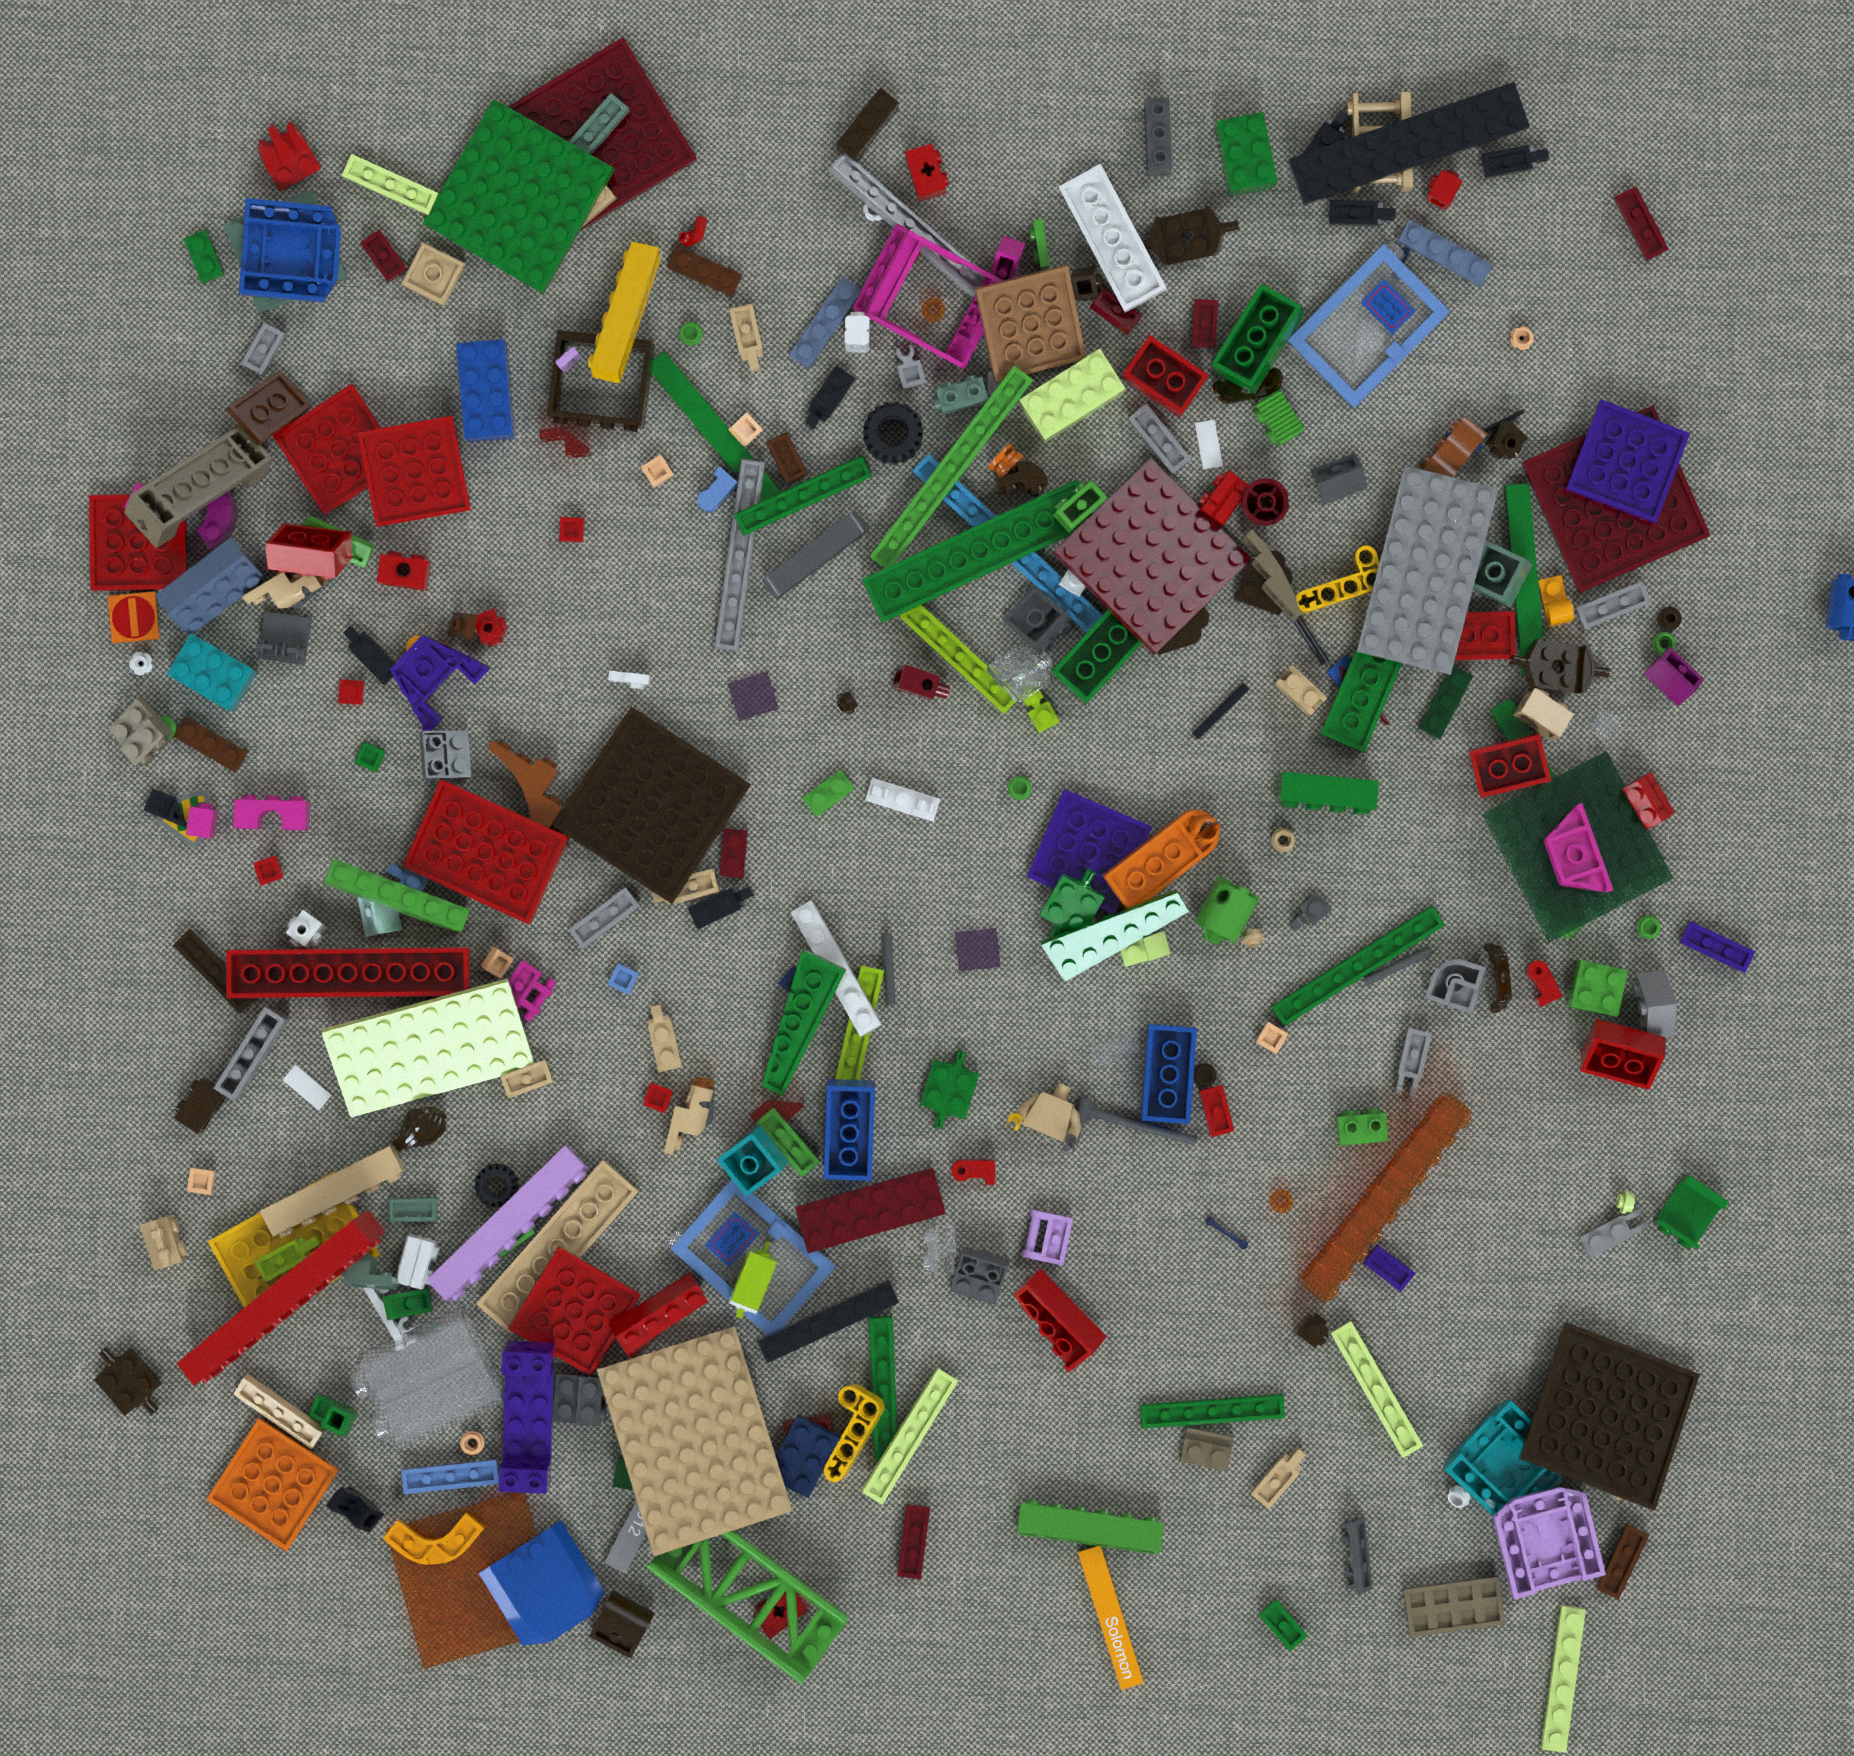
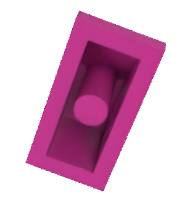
[990,236,1026,281]

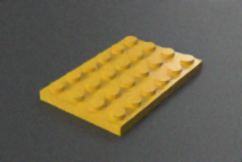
[208,1171,381,1308]

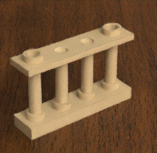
[1347,92,1413,193]

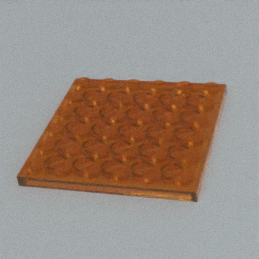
[385,1492,537,1669]

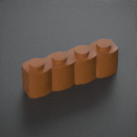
[1419,416,1488,477]

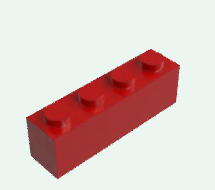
[1013,1268,1107,1373]
[608,1272,708,1359]

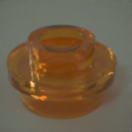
[921,298,945,322]
[1269,1189,1294,1214]

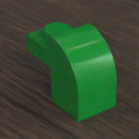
[308,1394,358,1437]

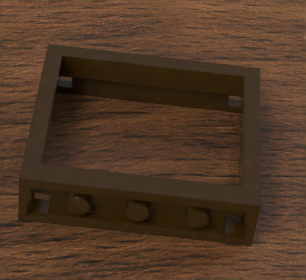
[547,330,655,432]

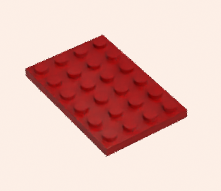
[402,779,569,925]

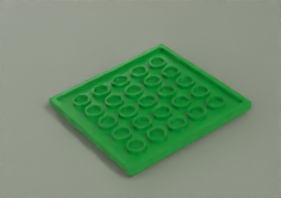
[422,99,615,295]

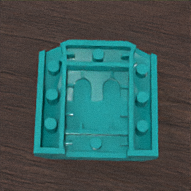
[1443,1398,1563,1516]

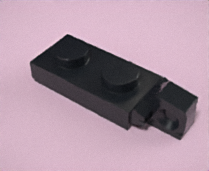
[1303,110,1348,154]
[1481,145,1549,179]
[1329,200,1396,226]
[805,366,856,430]
[343,626,395,686]
[688,886,754,930]

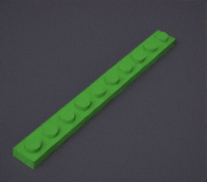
[870,366,1033,569]

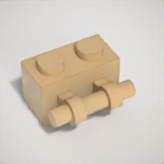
[139,1215,188,1271]

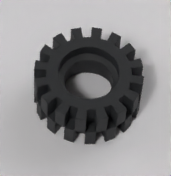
[474,1163,519,1208]

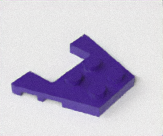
[390,634,491,731]

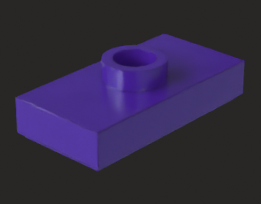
[1362,1243,1415,1292]

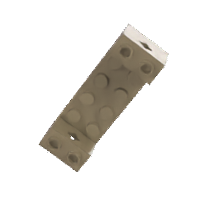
[124,425,273,548]

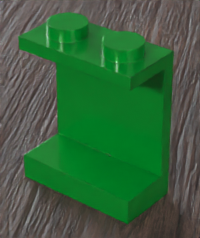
[1653,1174,1729,1250]

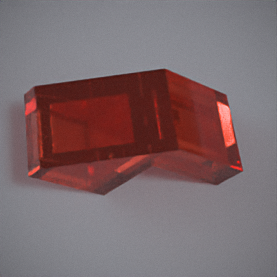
[539,427,592,459]
[749,1099,805,1122]

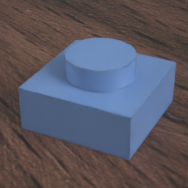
[607,963,640,995]

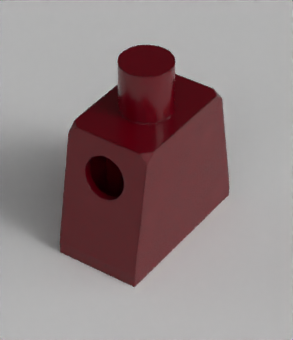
[891,665,950,700]

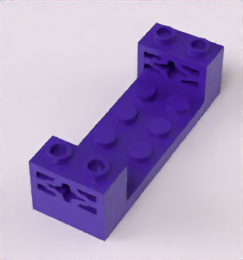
[498,1341,555,1494]

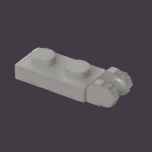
[1394,1028,1432,1098]
[1578,1207,1649,1258]

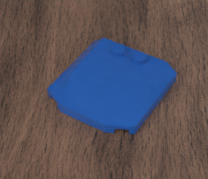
[239,198,341,303]
[479,1520,605,1645]

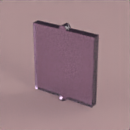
[728,671,779,721]
[955,928,1001,971]

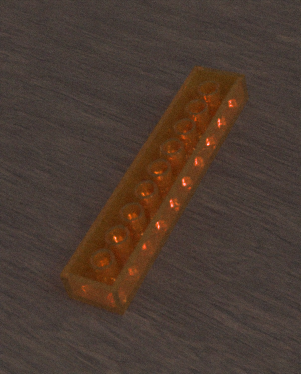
[1297,1092,1472,1303]

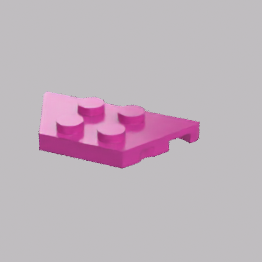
[1543,803,1613,893]

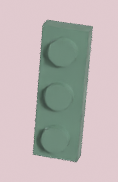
[569,93,630,155]

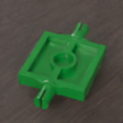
[1039,868,1105,937]
[920,1049,980,1130]

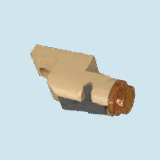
[242,573,330,609]
[664,1076,715,1155]

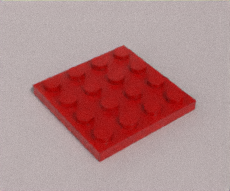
[273,384,381,516]
[357,415,471,527]
[89,494,187,591]
[508,1245,641,1376]

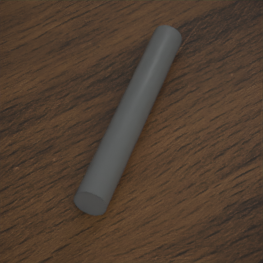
[882,933,896,1005]
[1363,946,1432,986]

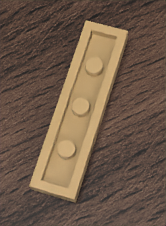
[233,1374,325,1449]

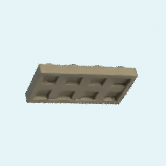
[1403,1575,1506,1637]

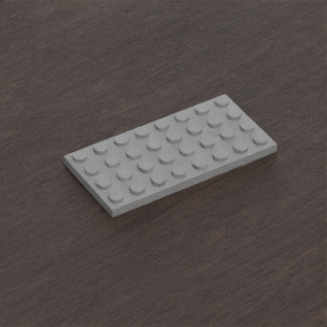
[1357,466,1498,675]

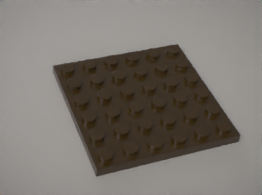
[552,706,751,905]
[1518,1322,1700,1511]

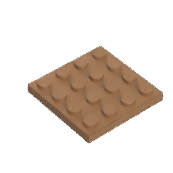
[974,265,1086,382]

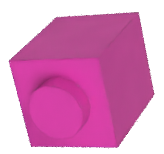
[186,802,218,839]

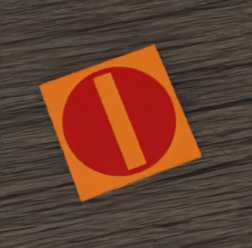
[108,591,160,644]

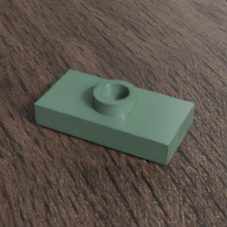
[388,1197,438,1222]

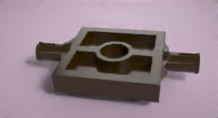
[94,1347,163,1416]

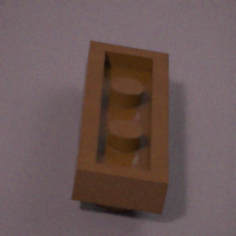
[667,246,742,298]
[173,716,249,773]
[1595,1523,1650,1600]

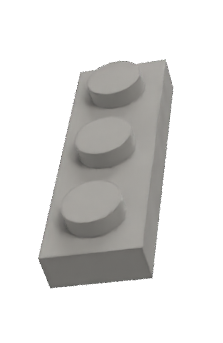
[1128,403,1191,475]
[1575,581,1651,630]
[568,887,640,949]

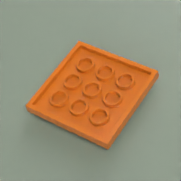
[206,1418,340,1552]

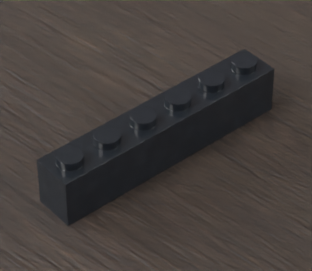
[756,1280,899,1363]

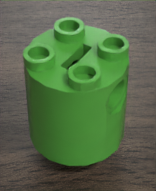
[1194,876,1260,946]

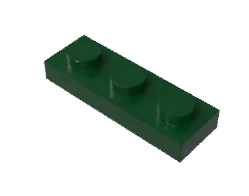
[1418,666,1473,740]

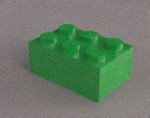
[1214,112,1278,197]

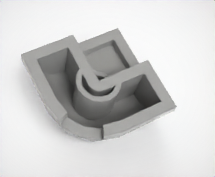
[1425,959,1487,1014]

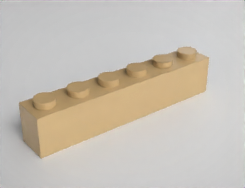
[260,1145,405,1238]

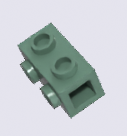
[933,375,988,416]

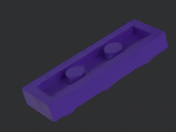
[1678,921,1755,973]

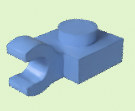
[386,863,430,892]

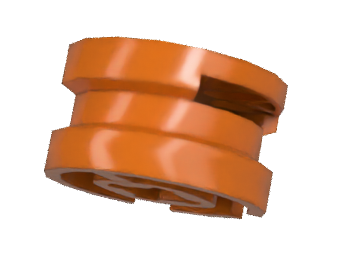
[988,443,1024,478]

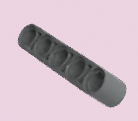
[762,510,869,599]

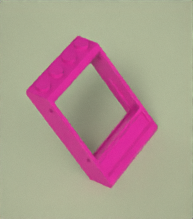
[852,223,1003,369]

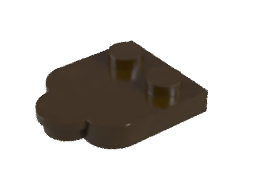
[1234,551,1292,616]
[1158,607,1209,655]

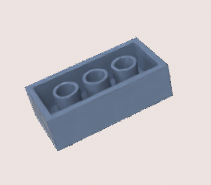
[155,537,266,635]

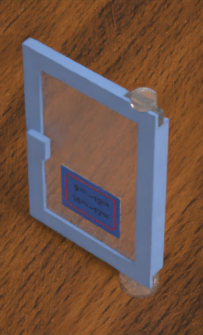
[1287,239,1450,409]
[665,1179,836,1334]

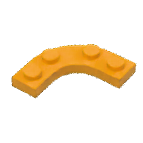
[382,1512,485,1565]

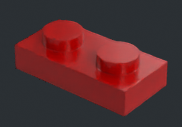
[1198,1085,1234,1137]

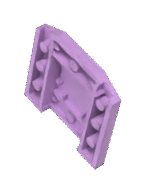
[1492,1486,1606,1600]

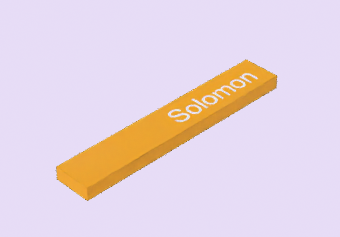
[1077,1546,1144,1690]

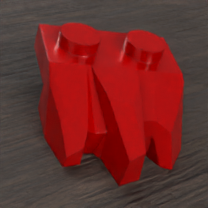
[258,121,321,192]

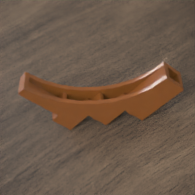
[487,740,569,863]

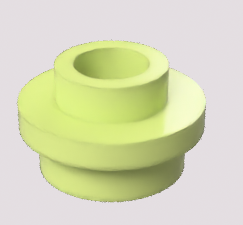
[1616,1190,1635,1214]

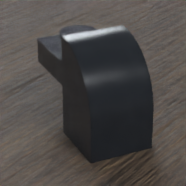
[326,1486,384,1533]

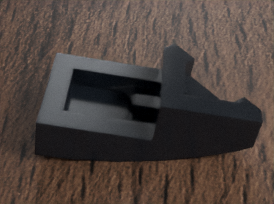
[144,788,187,828]

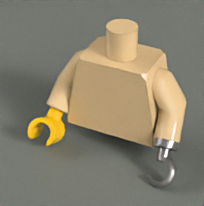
[1006,1083,1081,1154]

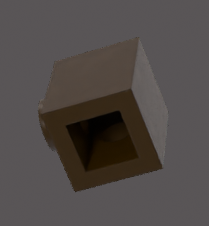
[1071,266,1103,301]
[1485,421,1528,460]
[1293,1312,1330,1348]

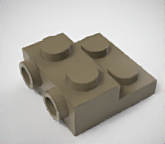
[109,697,173,767]

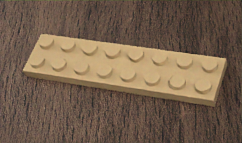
[476,1159,639,1336]

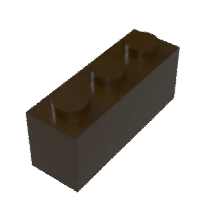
[836,88,899,162]

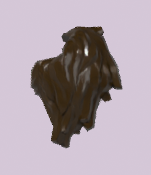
[392,1106,447,1152]

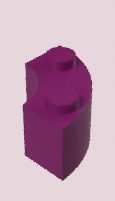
[197,490,237,551]

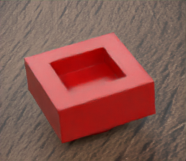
[559,517,585,543]
[338,679,365,705]
[253,855,284,886]
[643,1082,674,1113]

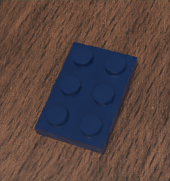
[776,1414,841,1499]

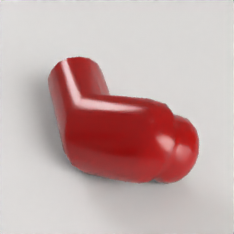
[678,216,708,247]

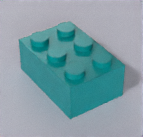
[166,634,258,713]

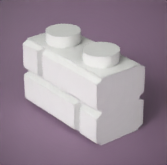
[845,312,870,353]
[396,1234,440,1289]

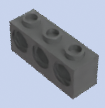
[1144,98,1172,176]

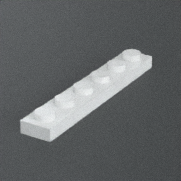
[791,900,882,1037]

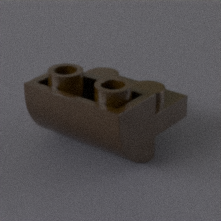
[996,461,1048,497]
[589,1591,655,1659]

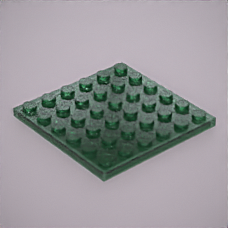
[1482,751,1674,943]

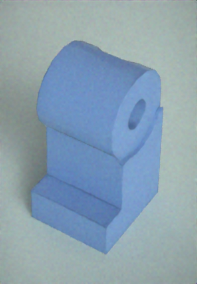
[697,466,738,512]

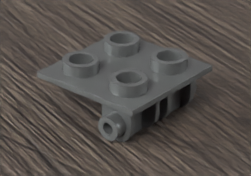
[256,611,312,665]

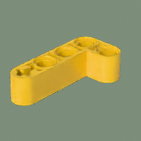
[1295,546,1380,614]
[824,1383,885,1482]

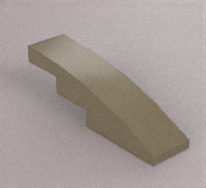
[1242,529,1301,622]

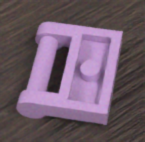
[1021,1209,1073,1265]

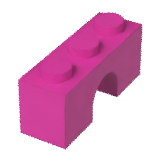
[233,795,310,831]

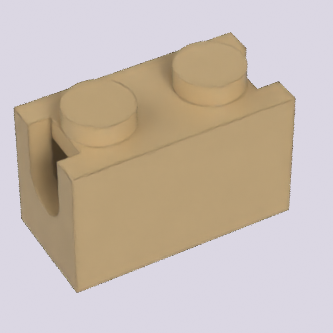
[1274,665,1327,717]
[1513,688,1574,742]

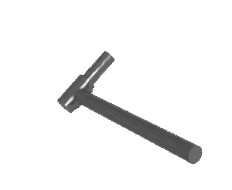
[1075,1096,1197,1146]

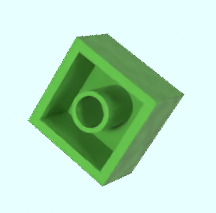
[1566,960,1628,1017]

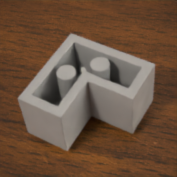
[1632,970,1677,1038]

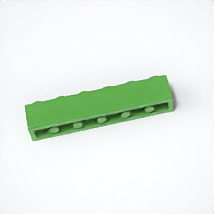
[322,859,470,934]
[1016,1500,1164,1555]

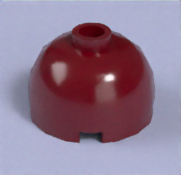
[1240,478,1289,526]

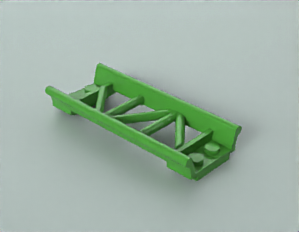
[647,1530,850,1685]

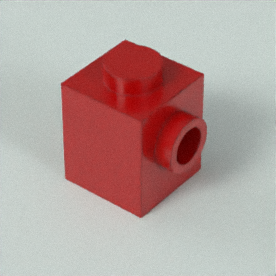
[1425,170,1463,211]
[475,608,508,647]

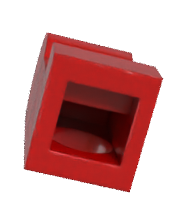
[1525,960,1563,1007]
[951,1159,995,1185]

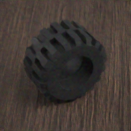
[863,401,923,465]

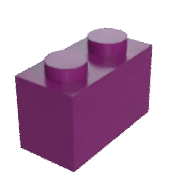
[1644,647,1705,706]

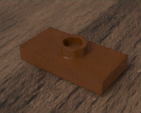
[765,432,809,486]
[448,612,478,639]

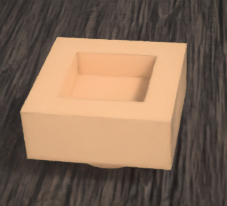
[728,412,763,447]
[641,455,674,488]
[480,946,514,979]
[1255,1022,1288,1054]
[187,1167,216,1195]

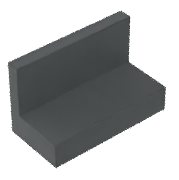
[1310,453,1368,505]

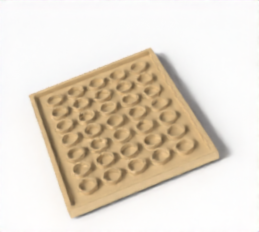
[597,1326,792,1556]

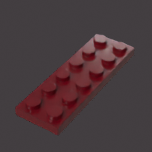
[795,1167,946,1253]

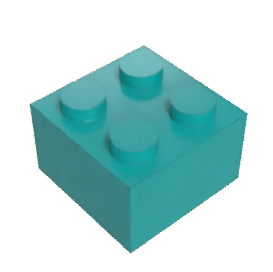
[717,1125,789,1197]

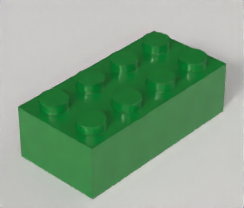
[1211,283,1304,395]
[1051,610,1142,705]
[1276,772,1379,815]

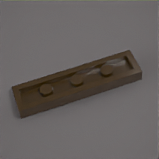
[173,929,257,1014]

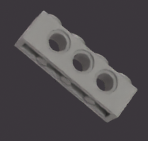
[213,1006,290,1101]

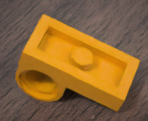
[1538,575,1574,627]

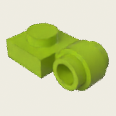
[1020,686,1060,733]

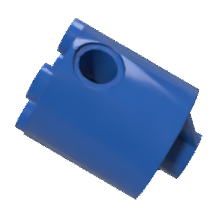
[1825,574,1854,641]

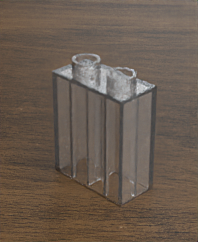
[349,1305,505,1451]

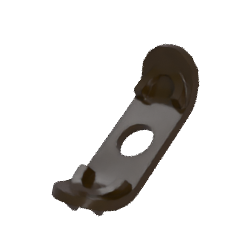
[1212,368,1283,404]
[1483,943,1512,1014]

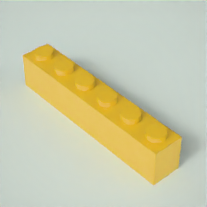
[588,241,661,384]

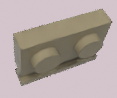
[1180,1426,1234,1471]

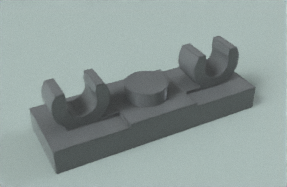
[1339,1517,1373,1594]

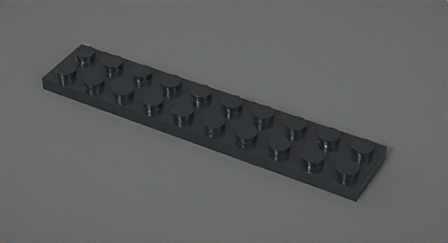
[1288,82,1530,206]

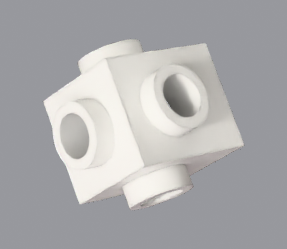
[286,910,326,949]

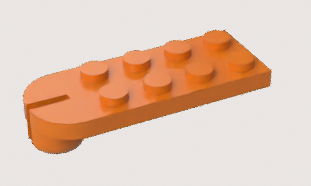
[1102,809,1220,909]

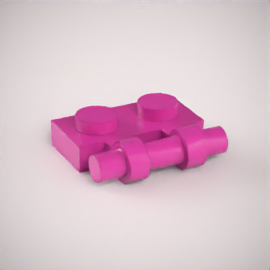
[509,960,557,1022]

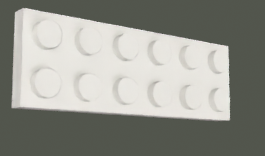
[1059,164,1167,312]

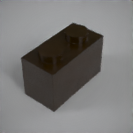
[174,1078,227,1134]

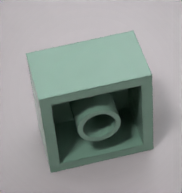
[1473,540,1533,608]

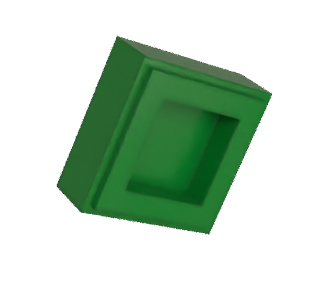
[354,741,387,773]

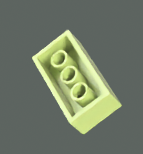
[1019,349,1126,444]

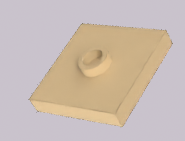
[401,242,466,307]

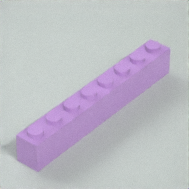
[426,1145,589,1302]

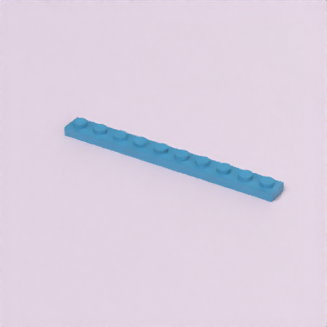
[912,454,1103,633]

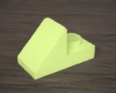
[1120,931,1171,967]

